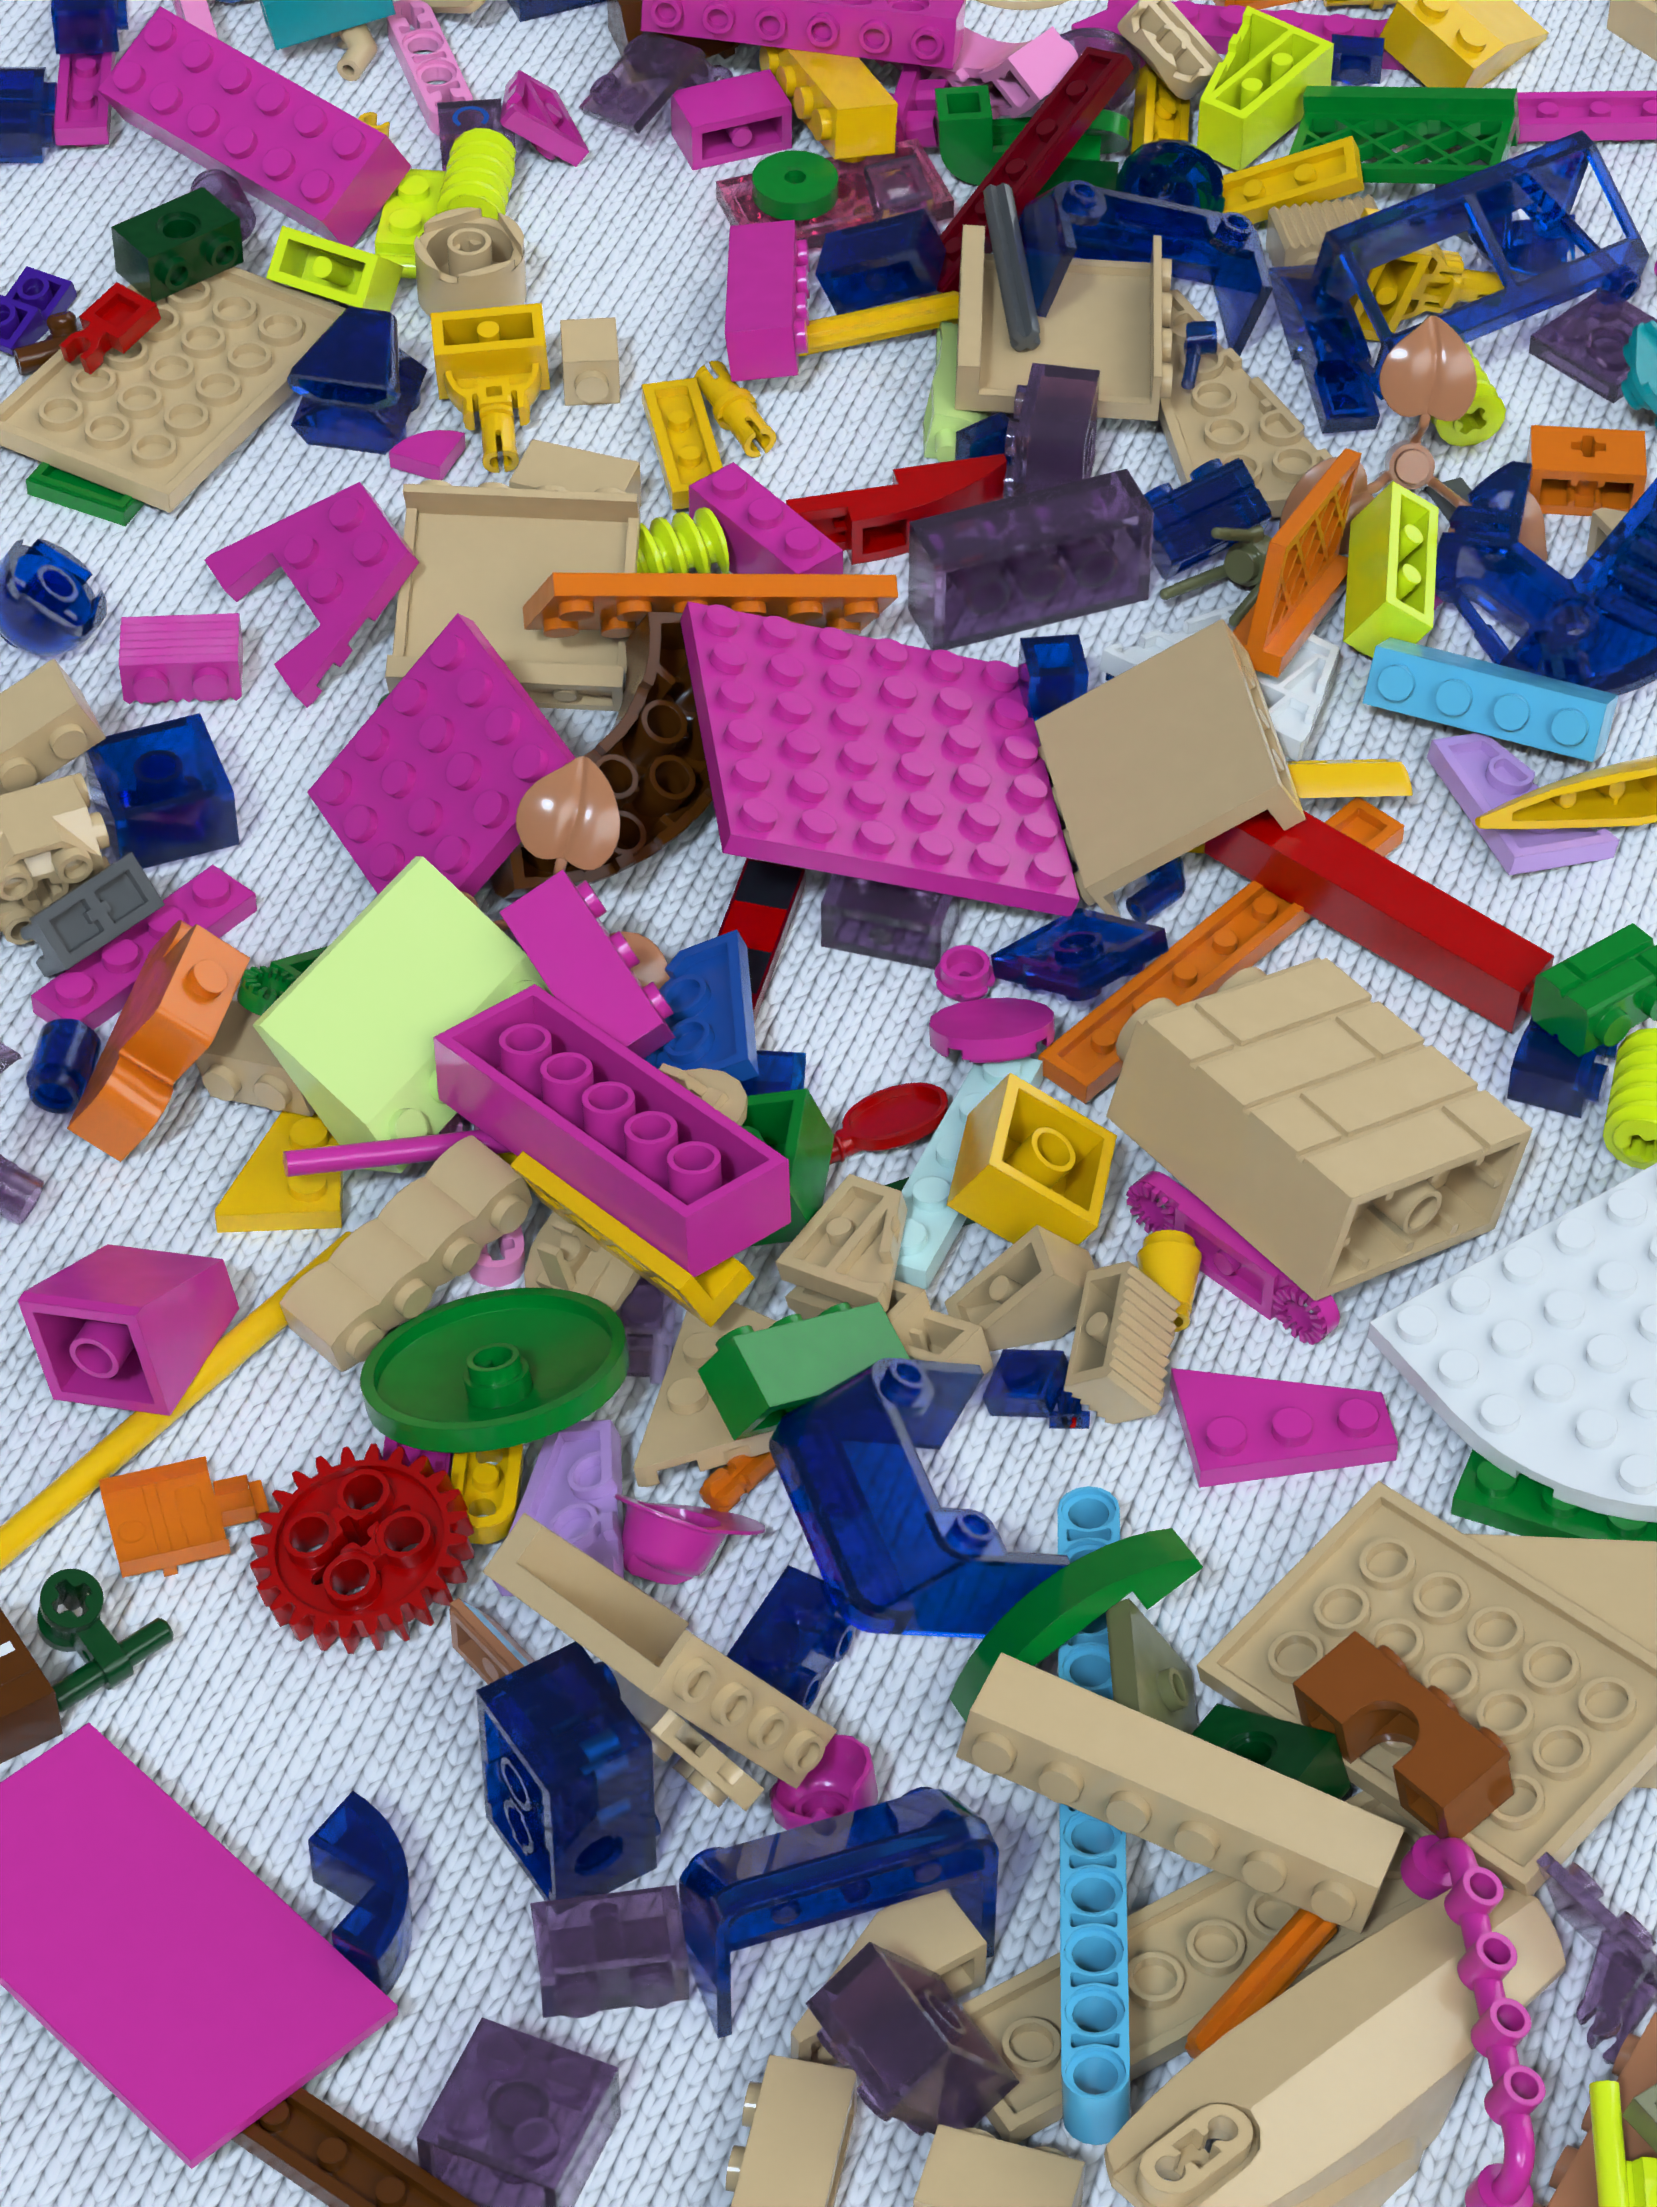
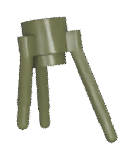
[1160,525,1272,627]

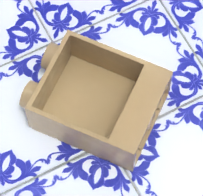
[1106,957,1533,1301]

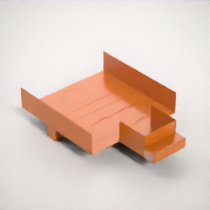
[99,1456,270,1578]

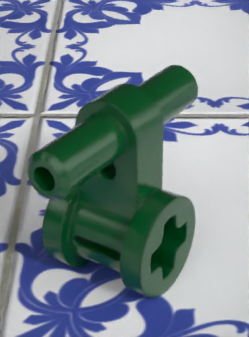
[37,1569,174,1712]

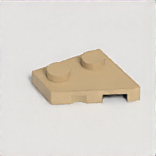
[775,1174,908,1313]

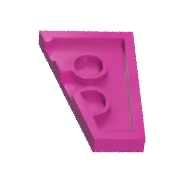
[1170,1368,1398,1488]

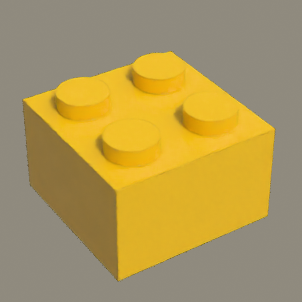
[946,1073,1117,1246]

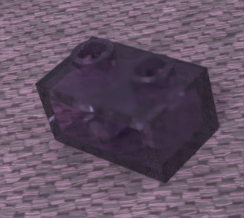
[821,874,960,970]
[530,1885,689,2018]

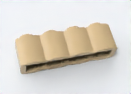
[279,1135,533,1372]

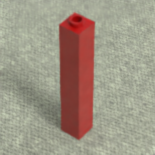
[1204,809,1554,1033]

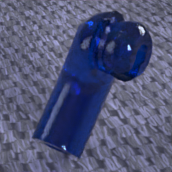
[1126,856,1186,924]

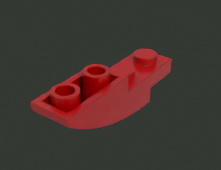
[786,454,1007,565]

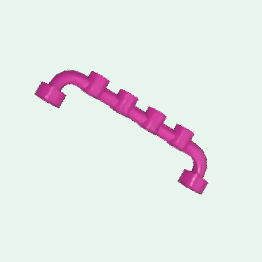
[1400,1835,1546,2207]

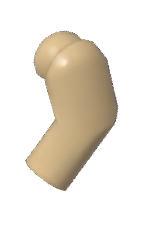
[331,23,377,81]

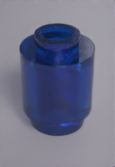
[26,1019,102,1114]

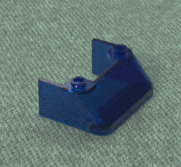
[1018,180,1273,356]
[769,1358,1070,1639]
[679,1787,999,2039]

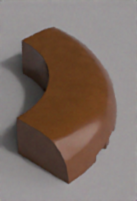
[489,612,760,899]

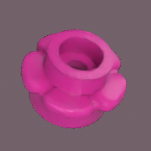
[934,945,996,1002]

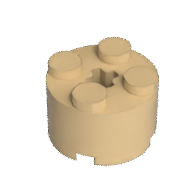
[414,207,527,317]

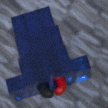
[1049,1387,1090,1429]

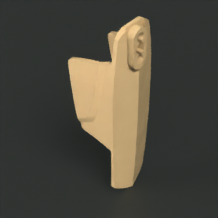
[1104,1887,1566,2207]

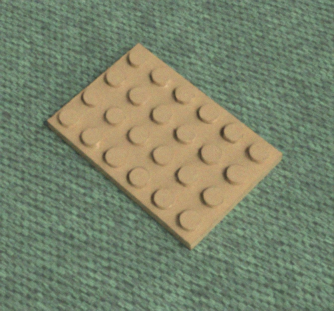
[0,267,358,513]
[1196,1481,1657,1897]

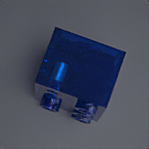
[476,1641,661,1919]

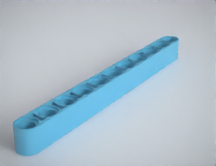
[1057,1486,1131,2145]

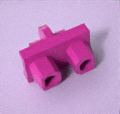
[888,64,949,164]

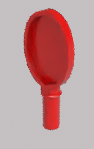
[830,1082,949,1165]

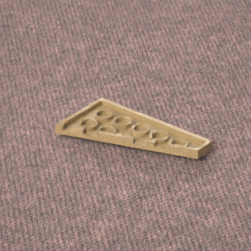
[1158,289,1332,527]

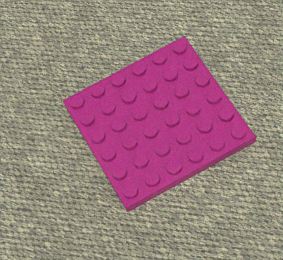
[680,601,1080,917]

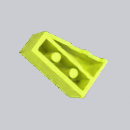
[1197,6,1334,171]

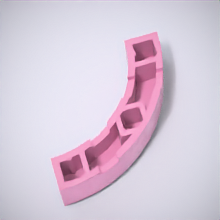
[875,26,1079,119]

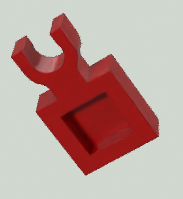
[59,282,161,375]

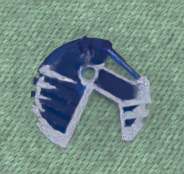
[1435,461,1657,695]

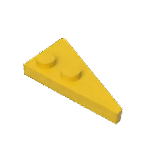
[215,1111,343,1233]

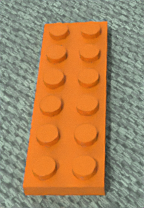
[523,572,898,638]

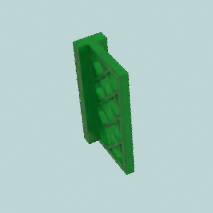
[1289,86,1520,185]

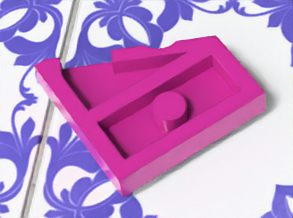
[500,70,589,167]

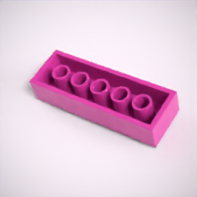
[98,6,412,247]
[433,984,791,1278]

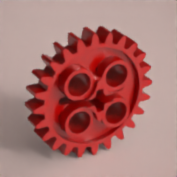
[250,1444,475,1654]

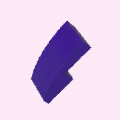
[0,266,77,356]

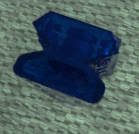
[287,307,427,455]

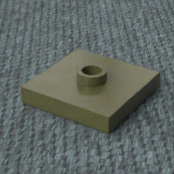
[1106,1598,1198,1734]

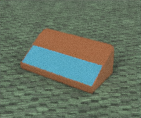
[449,1598,575,1733]

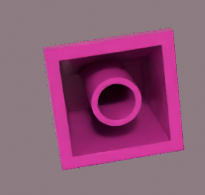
[17,1244,239,1416]

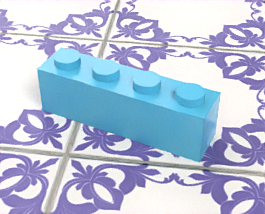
[1363,637,1619,762]

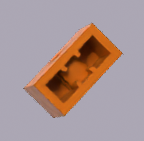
[1525,425,1647,516]

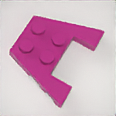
[204,482,419,708]

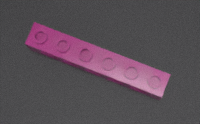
[641,0,966,69]

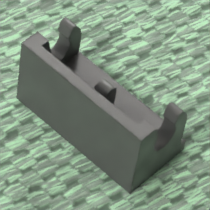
[20,852,165,977]

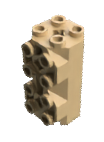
[0,773,110,945]

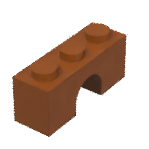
[1292,1631,1514,1839]

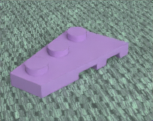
[1427,733,1620,875]
[492,1420,624,1596]

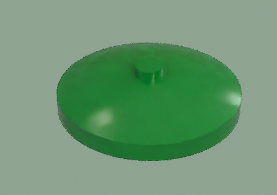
[360,1288,630,1453]

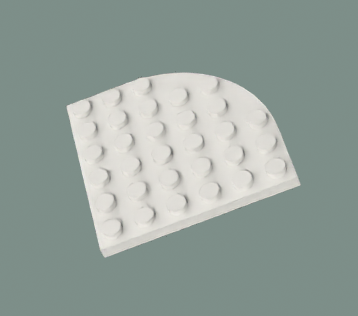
[1368,1163,1657,1523]

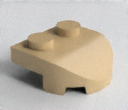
[1117,0,1223,100]

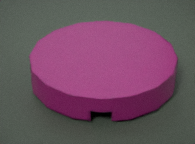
[929,997,1055,1063]

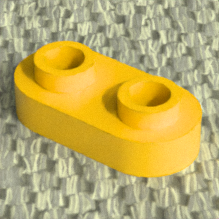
[450,1444,524,1544]

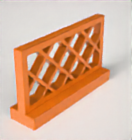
[1233,448,1362,678]

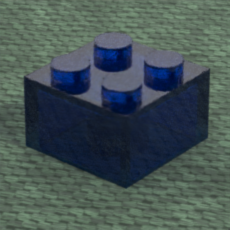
[84,713,240,869]

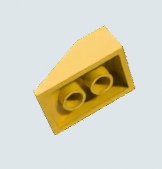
[1377,0,1549,88]

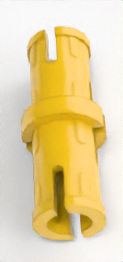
[694,361,776,457]

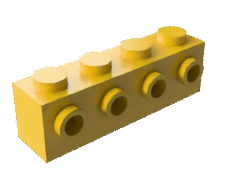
[759,46,898,163]

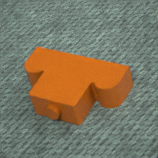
[67,920,250,1162]

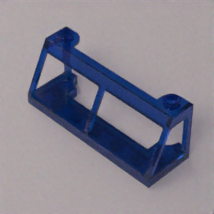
[1301,130,1649,400]

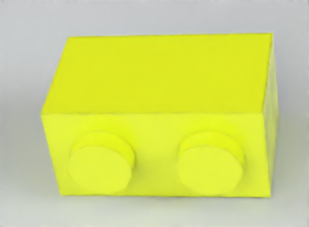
[266,226,404,319]

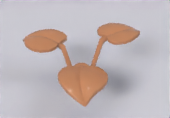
[1279,315,1548,577]
[460,756,670,989]

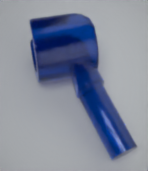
[1181,321,1217,390]

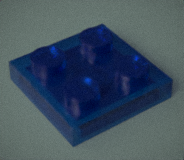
[990,907,1169,1001]

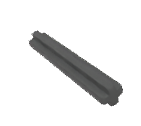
[983,183,1041,352]

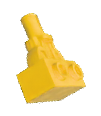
[1323,207,1506,343]
[430,303,550,473]

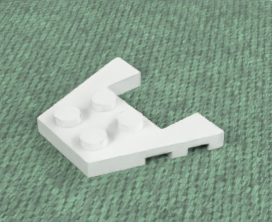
[1099,602,1340,762]

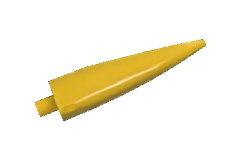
[1475,755,1657,829]

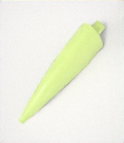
[923,321,995,462]

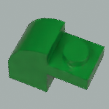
[935,85,1032,186]

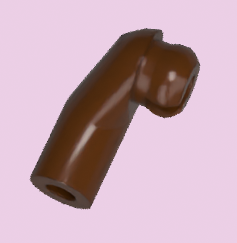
[13,311,82,375]

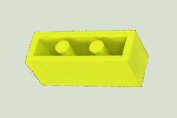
[1343,481,1439,658]

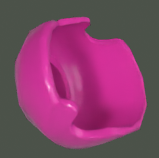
[769,1734,878,1844]

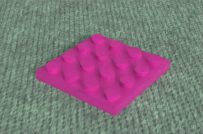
[307,613,575,897]

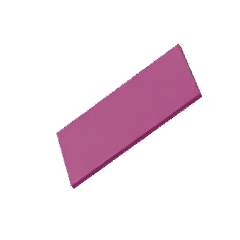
[0,1722,398,2169]

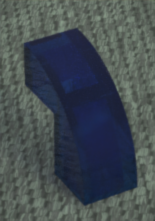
[308,1791,413,1995]

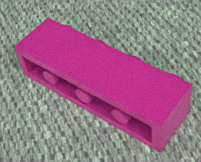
[725,220,810,382]

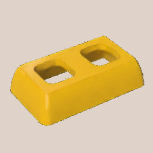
[1286,758,1413,798]

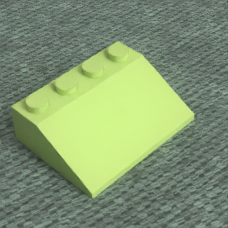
[253,856,554,1173]

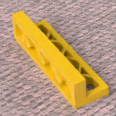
[510,1151,755,1328]

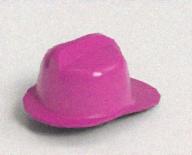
[614,1494,765,1585]

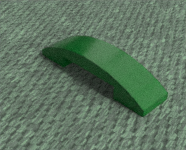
[949,1528,1203,1722]

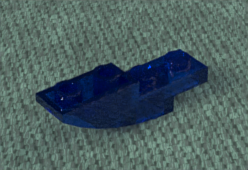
[1267,264,1380,434]

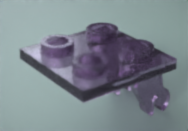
[578,31,733,134]
[1536,1852,1657,2064]

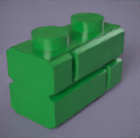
[1530,923,1657,1057]

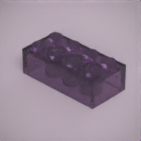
[908,469,1154,650]

